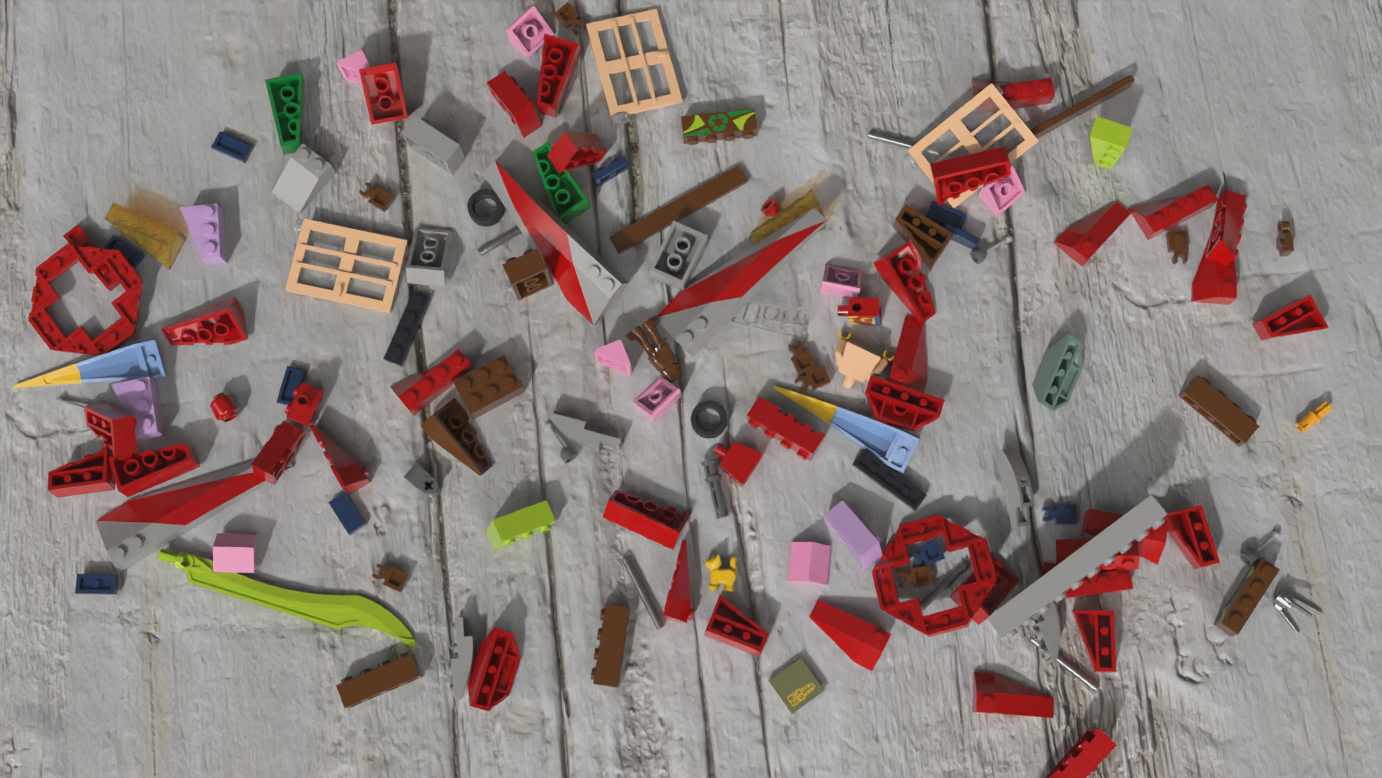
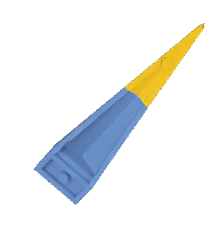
[14,338,167,388]
[773,385,920,473]

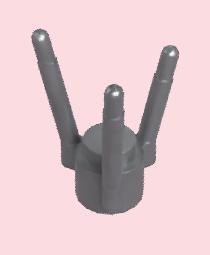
[1272,589,1322,634]

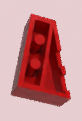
[48,447,115,498]
[1164,505,1220,570]
[1072,610,1116,673]

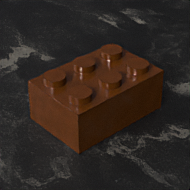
[502,249,553,301]
[453,355,524,419]

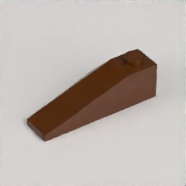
[420,398,493,476]

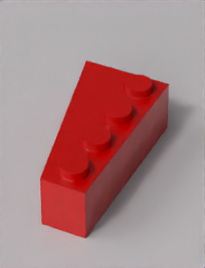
[746,396,825,461]
[108,443,200,497]
[1045,728,1117,778]

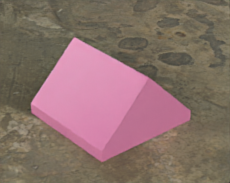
[506,5,554,58]
[337,50,370,84]
[978,164,1026,216]
[820,264,862,298]
[594,339,633,376]
[633,376,681,423]
[213,533,258,573]
[788,542,831,586]

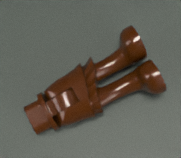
[626,316,683,383]

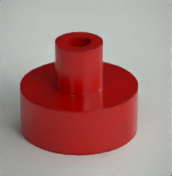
[761,198,780,218]

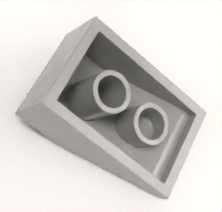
[272,144,336,214]
[406,227,453,286]

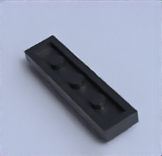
[383,291,431,367]
[852,449,927,511]

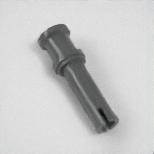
[701,459,729,519]

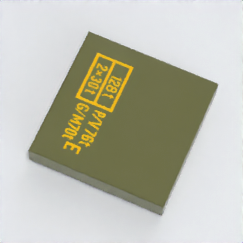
[769,658,825,714]

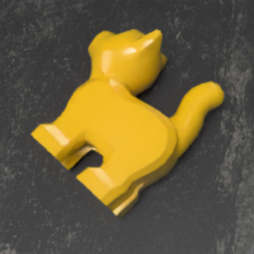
[705,554,737,592]

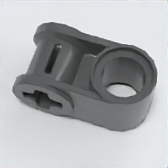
[404,462,441,497]

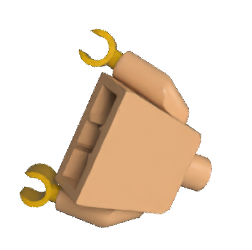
[835,330,894,389]

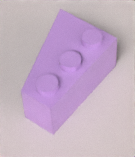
[180,203,227,266]
[111,376,165,440]
[824,500,882,571]

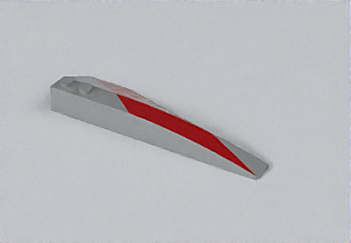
[484,160,629,326]
[656,208,828,357]
[96,460,294,570]

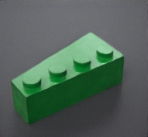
[265,72,305,155]
[532,142,592,224]

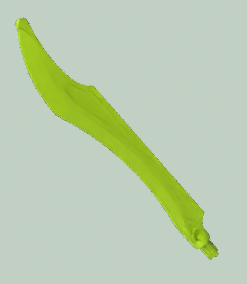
[157,548,417,647]

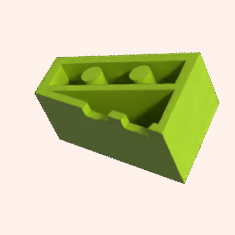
[1090,116,1133,169]
[486,500,555,551]

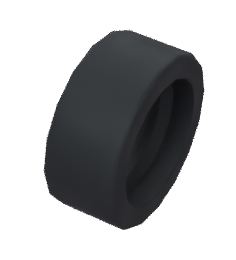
[467,189,504,227]
[691,400,727,439]

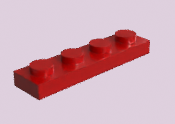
[63,224,120,291]

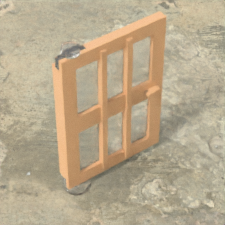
[586,9,682,125]
[903,83,1039,209]
[285,218,411,313]

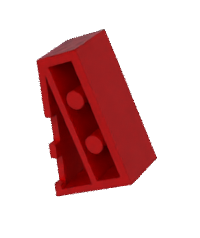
[486,71,542,138]
[548,132,608,173]
[1252,294,1329,340]
[85,402,137,457]
[251,420,305,485]
[704,594,769,657]

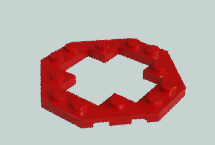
[28,244,144,356]
[871,514,998,637]

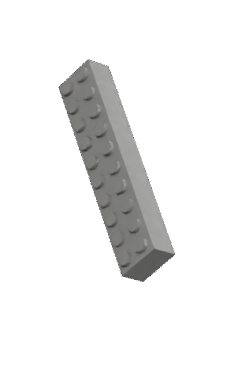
[987,494,1167,639]

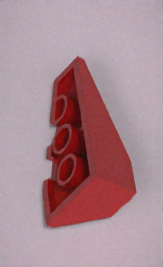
[873,240,936,324]
[161,297,248,345]
[887,316,928,393]

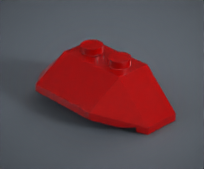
[865,375,945,432]
[468,627,521,711]

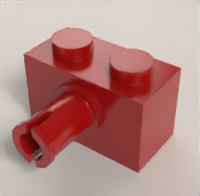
[284,382,325,428]

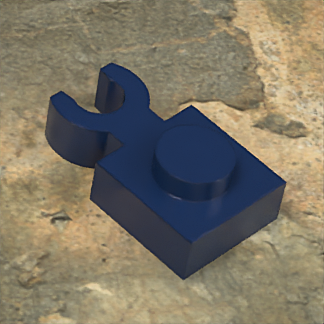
[1042,504,1077,525]
[909,540,946,568]

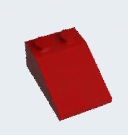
[359,62,409,125]
[950,552,1020,625]

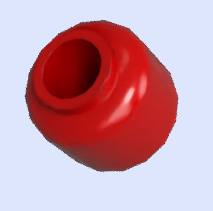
[210,393,239,423]

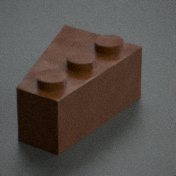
[893,204,954,271]

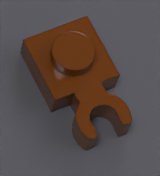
[554,3,586,36]
[359,182,395,213]
[1276,221,1294,257]
[1165,231,1189,265]
[788,340,816,376]
[794,365,831,393]
[372,564,410,593]
[897,565,933,589]

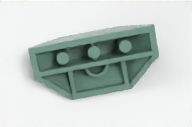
[1032,334,1083,411]

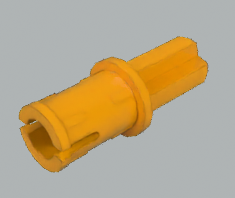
[1295,401,1332,433]

